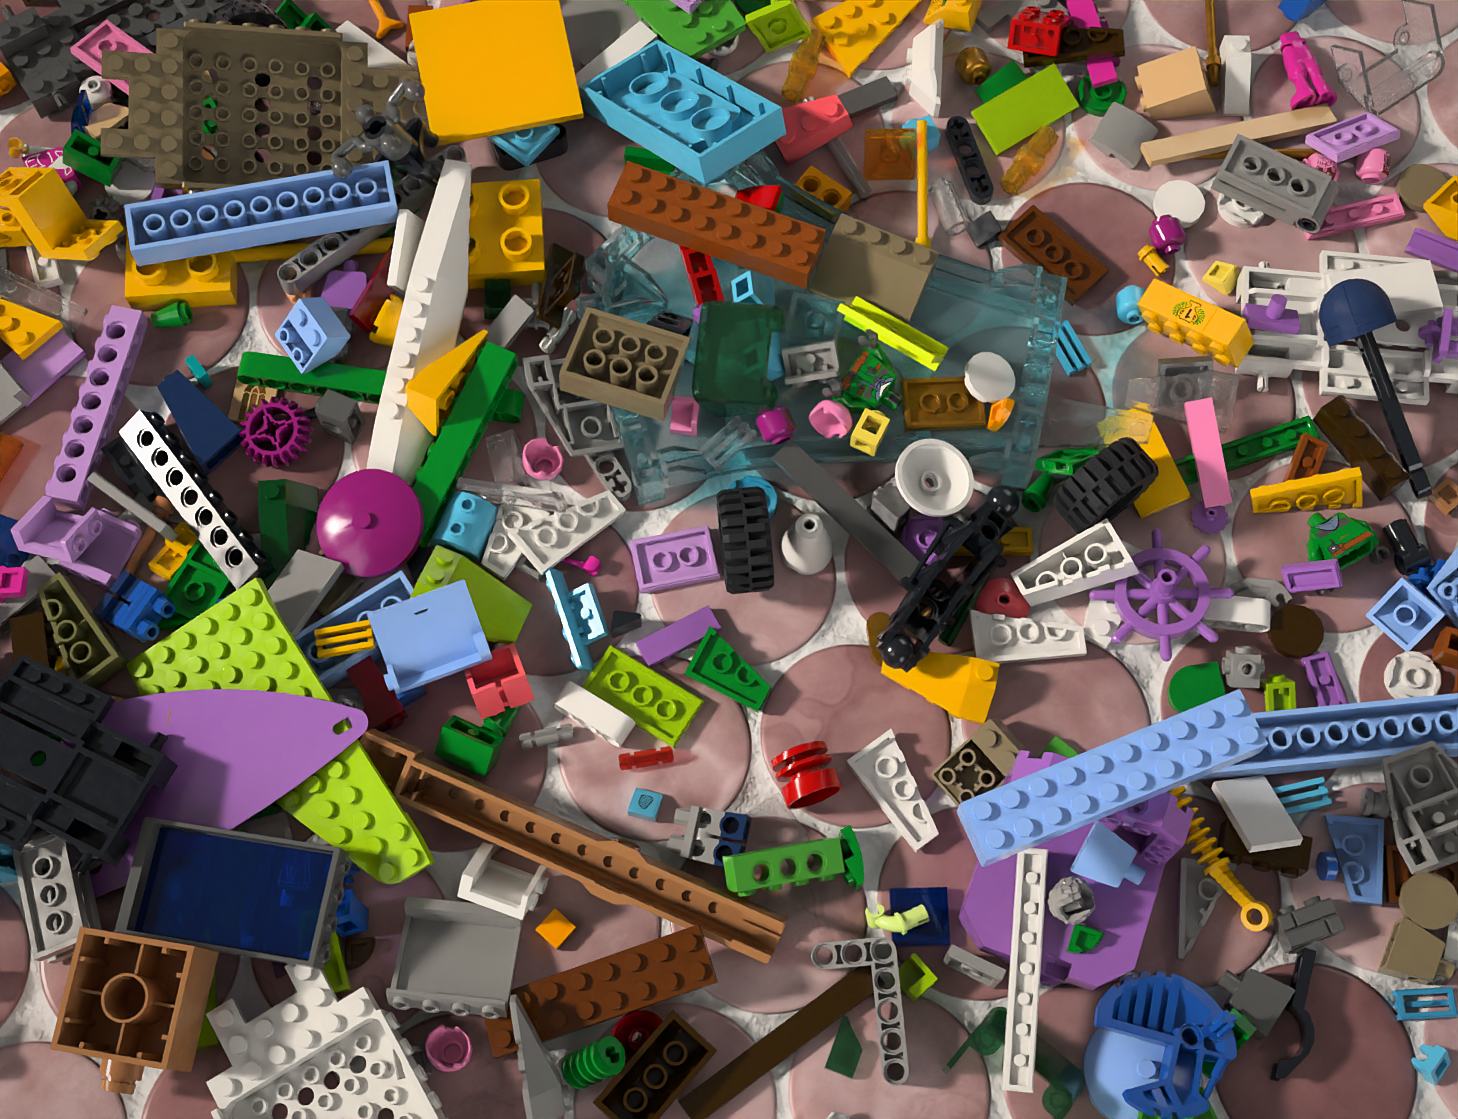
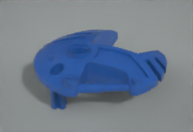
[1094,971,1237,1119]

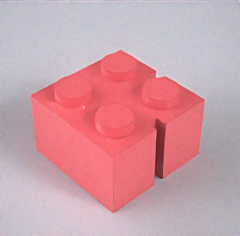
[464,642,535,719]

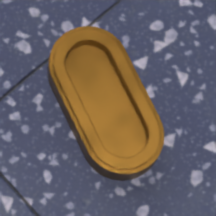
[866,612,890,667]

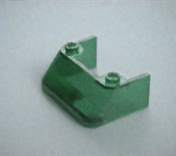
[942,1007,1085,1119]

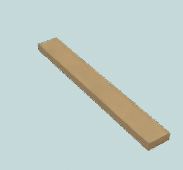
[1140,103,1337,167]

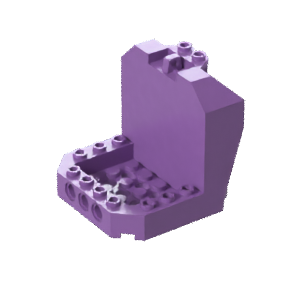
[958,750,1194,991]

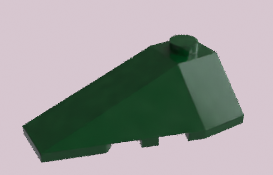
[258,479,319,590]

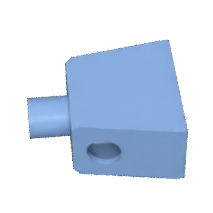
[1070,821,1146,888]

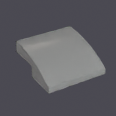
[1089,102,1159,169]

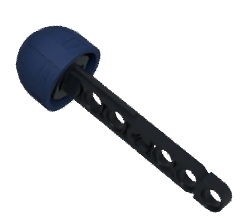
[1319,278,1432,500]

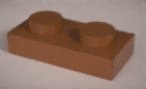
[1283,433,1329,482]

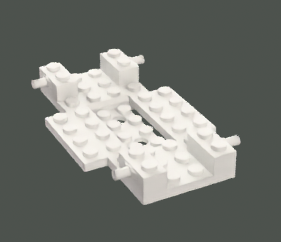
[1235,250,1458,405]

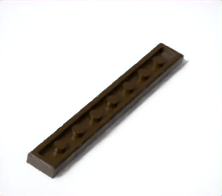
[678,966,885,1119]

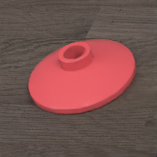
[975,578,1030,619]

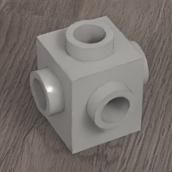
[1222,646,1265,688]

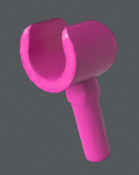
[562,556,602,576]

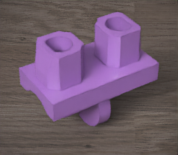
[1418,308,1458,363]

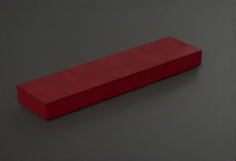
[348,242,396,334]

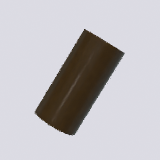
[593,1010,718,1119]

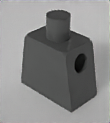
[1217,969,1296,1040]

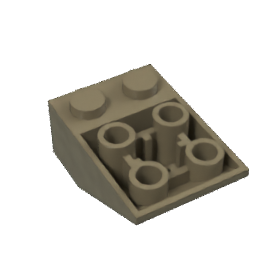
[930,717,1035,807]

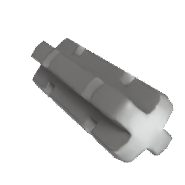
[519,723,575,750]

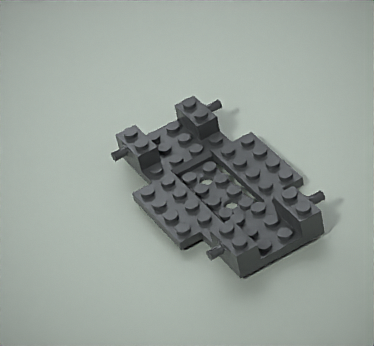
[0,0,262,119]

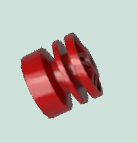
[770,741,843,810]

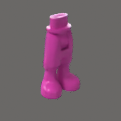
[1280,31,1337,111]

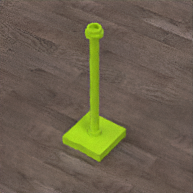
[745,0,812,53]

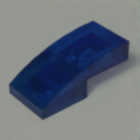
[71,89,92,135]

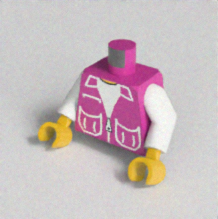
[7,137,82,196]

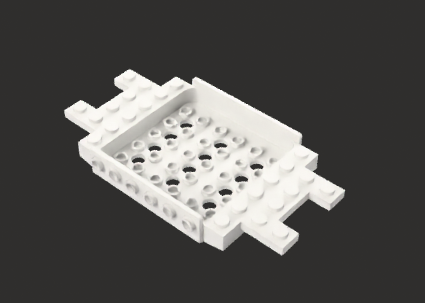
[206,951,449,1119]

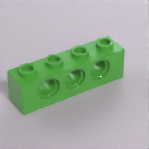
[723,837,845,897]

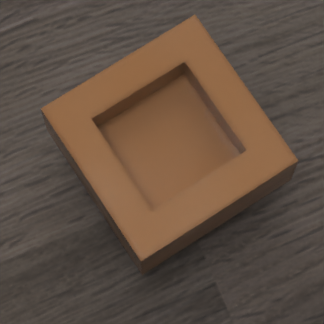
[1427,477,1458,516]

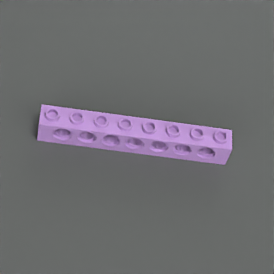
[45,305,149,511]

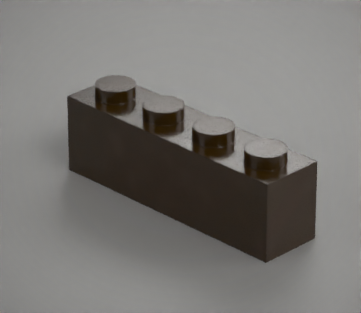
[1313,395,1411,501]
[9,612,59,730]

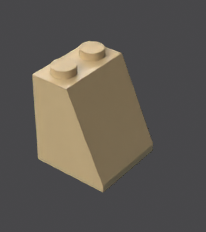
[1135,46,1216,120]

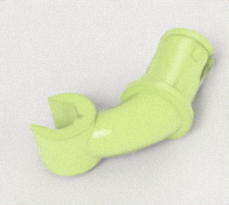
[865,903,929,935]

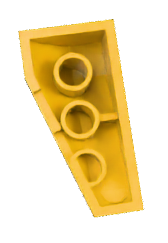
[405,330,488,436]
[881,651,1000,725]

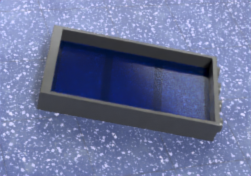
[114,817,351,970]

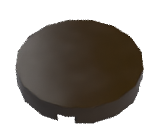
[1267,604,1324,659]

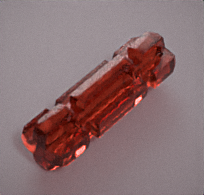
[618,746,674,771]

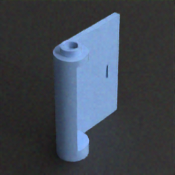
[367,579,493,695]

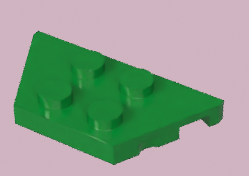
[1035,447,1101,476]
[157,539,233,630]

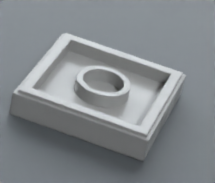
[942,944,1006,989]

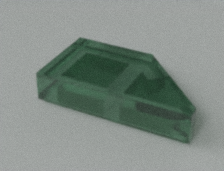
[824,1015,862,1079]

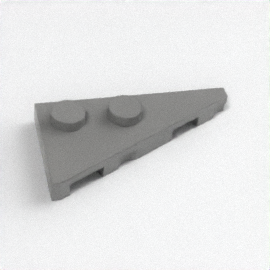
[1176,858,1237,961]

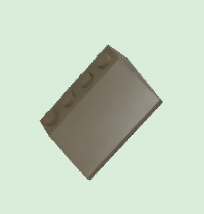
[808,213,939,325]
[559,307,691,422]

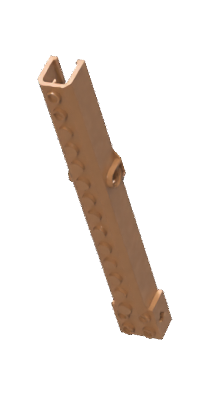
[360,729,788,964]

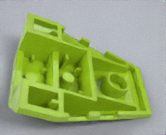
[410,545,533,644]

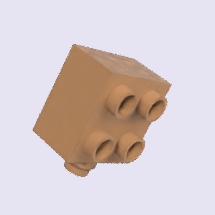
[50,927,219,1095]

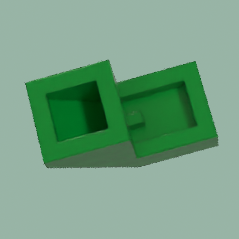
[275,0,333,31]

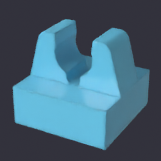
[1411,1044,1451,1086]

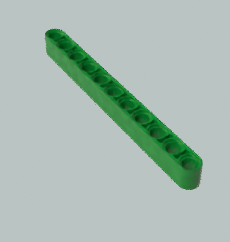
[236,351,525,424]

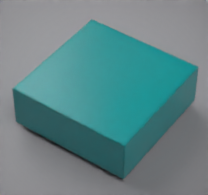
[185,354,213,389]

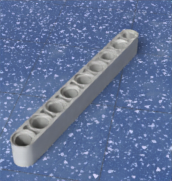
[277,145,467,295]

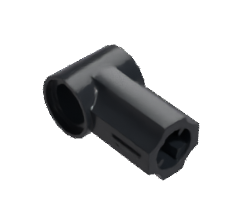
[1382,518,1431,575]

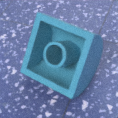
[430,491,498,562]

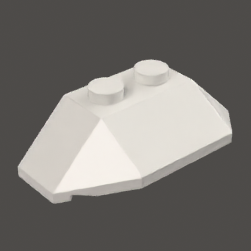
[905,19,944,118]

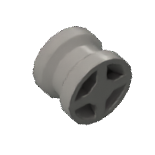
[1359,787,1390,819]

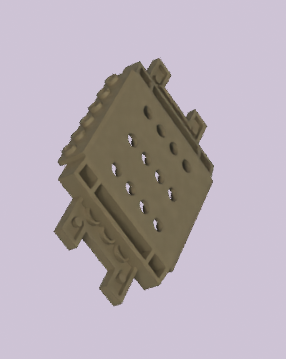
[101,19,419,195]

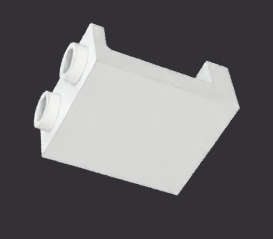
[457,842,548,920]

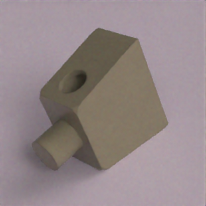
[1377,917,1456,985]

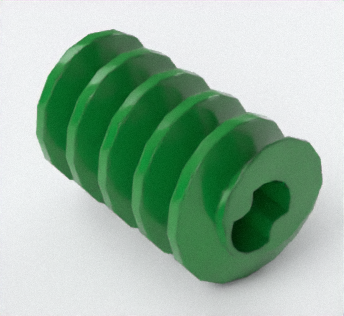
[561,1036,626,1089]

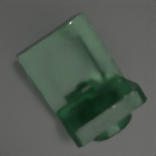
[484,279,512,319]

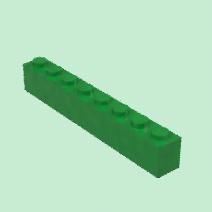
[413,341,520,549]

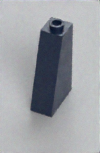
[157,370,244,475]

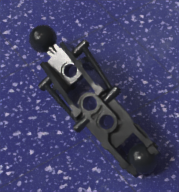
[876,485,1020,672]

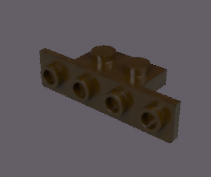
[536,243,585,329]

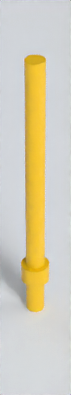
[915,120,931,249]

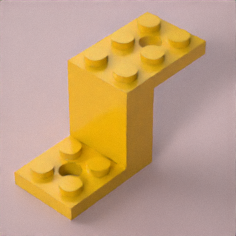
[0,167,124,261]

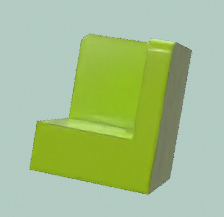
[891,953,938,1002]

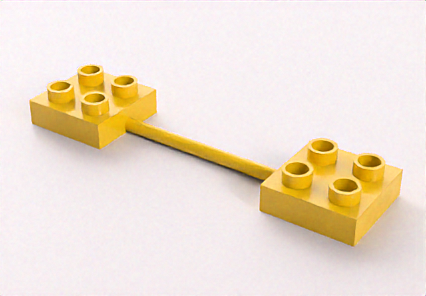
[125,179,546,311]

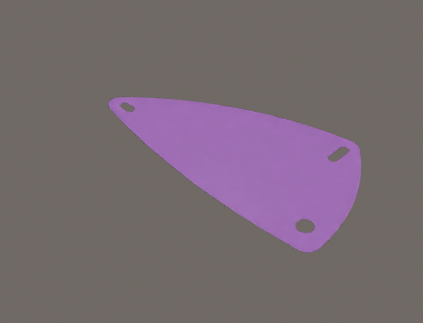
[61,689,368,898]

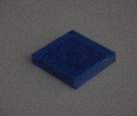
[889,887,951,948]

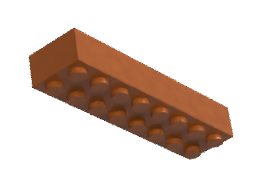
[607,161,826,289]

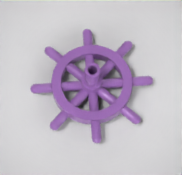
[1089,528,1234,662]

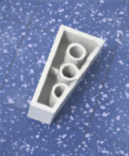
[1010,518,1140,607]

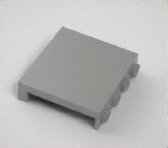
[386,896,523,1019]

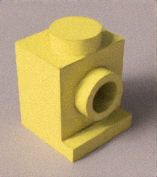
[850,408,890,456]

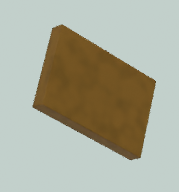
[901,376,987,432]

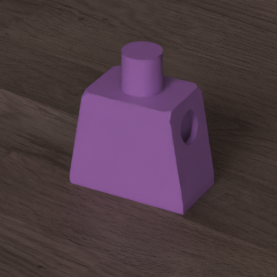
[321,260,369,312]

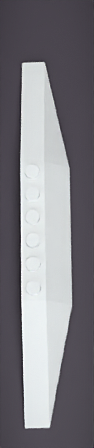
[366,159,471,487]

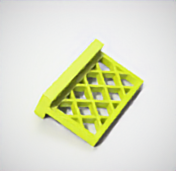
[837,296,949,371]

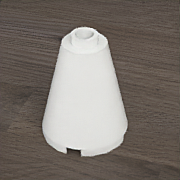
[780,513,834,575]

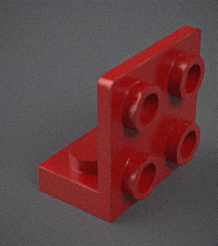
[1007,6,1071,56]

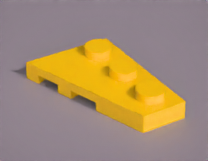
[0,298,64,361]

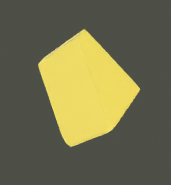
[1202,261,1240,296]

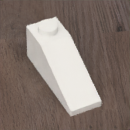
[1218,35,1251,116]

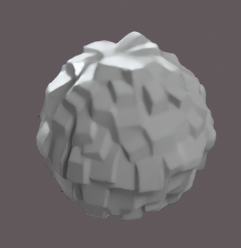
[1047,876,1096,925]

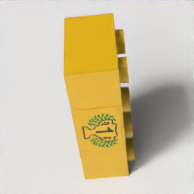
[1137,278,1254,368]

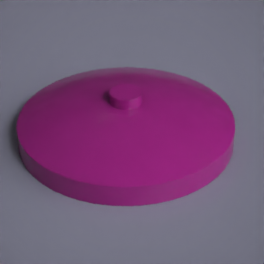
[316,469,424,578]

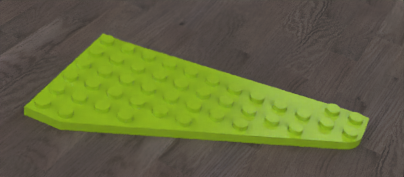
[126,578,435,884]

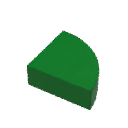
[1066,924,1104,954]

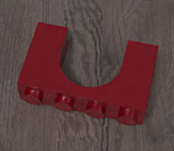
[346,656,408,742]

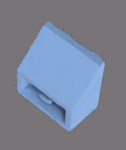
[275,297,351,374]

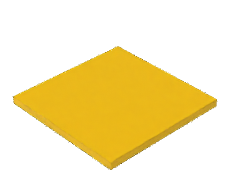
[409,0,584,146]

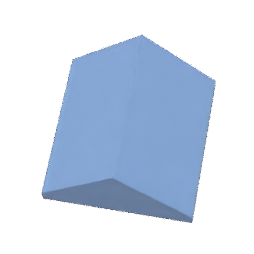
[1365,576,1446,651]

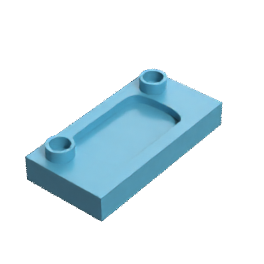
[579,40,787,185]

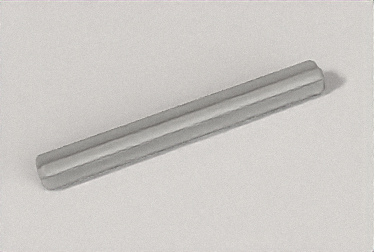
[803,96,872,199]

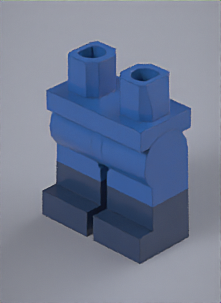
[92,570,176,643]

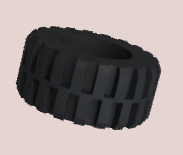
[1053,437,1159,534]
[717,486,774,594]

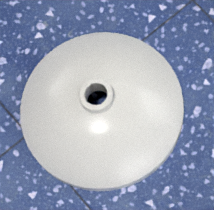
[895,439,974,517]

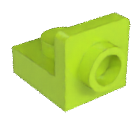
[1260,674,1296,712]

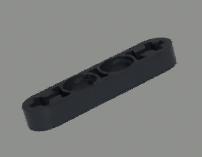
[945,116,994,205]

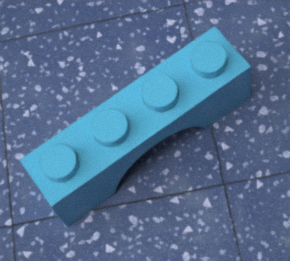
[731,270,785,384]

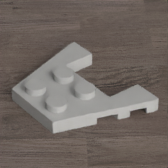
[975,0,1073,74]

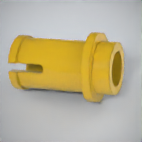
[1137,244,1170,277]

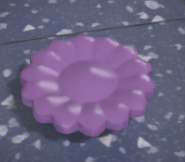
[1191,501,1228,535]

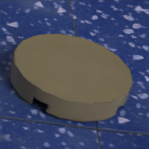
[1396,164,1447,212]
[1399,872,1458,931]

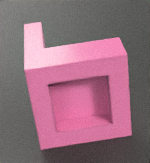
[670,396,700,436]

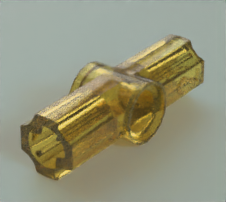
[781,29,826,103]
[999,126,1059,195]

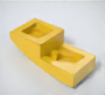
[148,521,198,582]

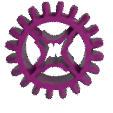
[239,396,312,468]

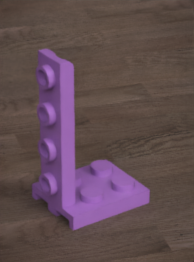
[1404,228,1458,273]

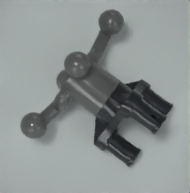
[331,79,441,187]

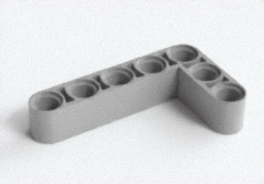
[811,937,909,1086]

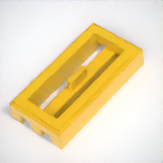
[314,620,375,659]

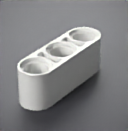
[1190,596,1271,633]
[553,681,636,747]

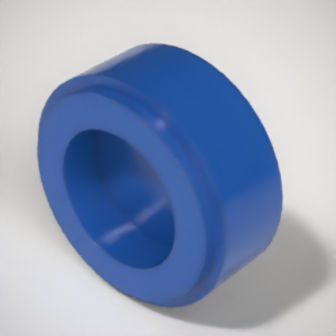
[1316,852,1338,881]

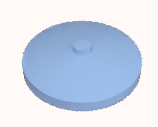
[1082,1027,1203,1119]

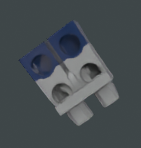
[667,805,752,868]

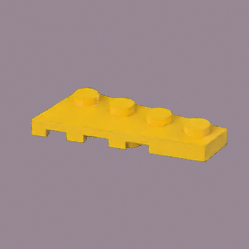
[1250,467,1362,514]

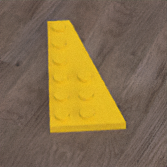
[810,0,922,79]

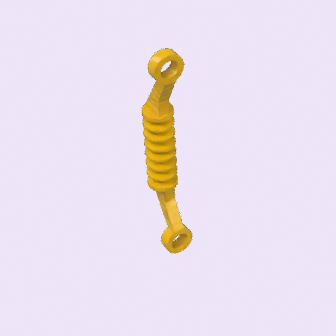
[1167,786,1273,931]

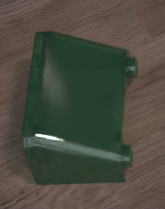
[692,300,786,418]

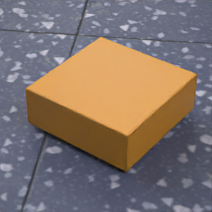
[535,908,577,950]

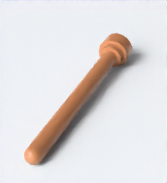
[111,496,175,600]

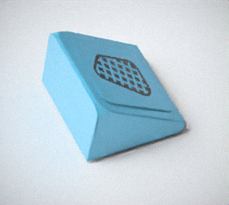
[628,788,663,823]

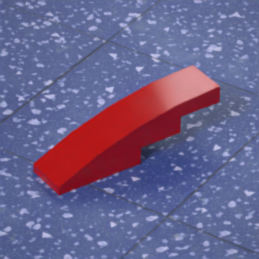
[678,245,729,322]

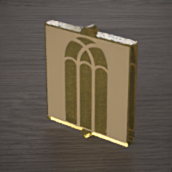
[228,379,279,427]

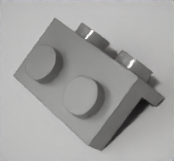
[781,340,841,388]

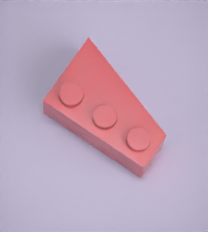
[774,94,853,166]

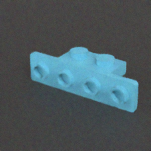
[545,568,610,672]

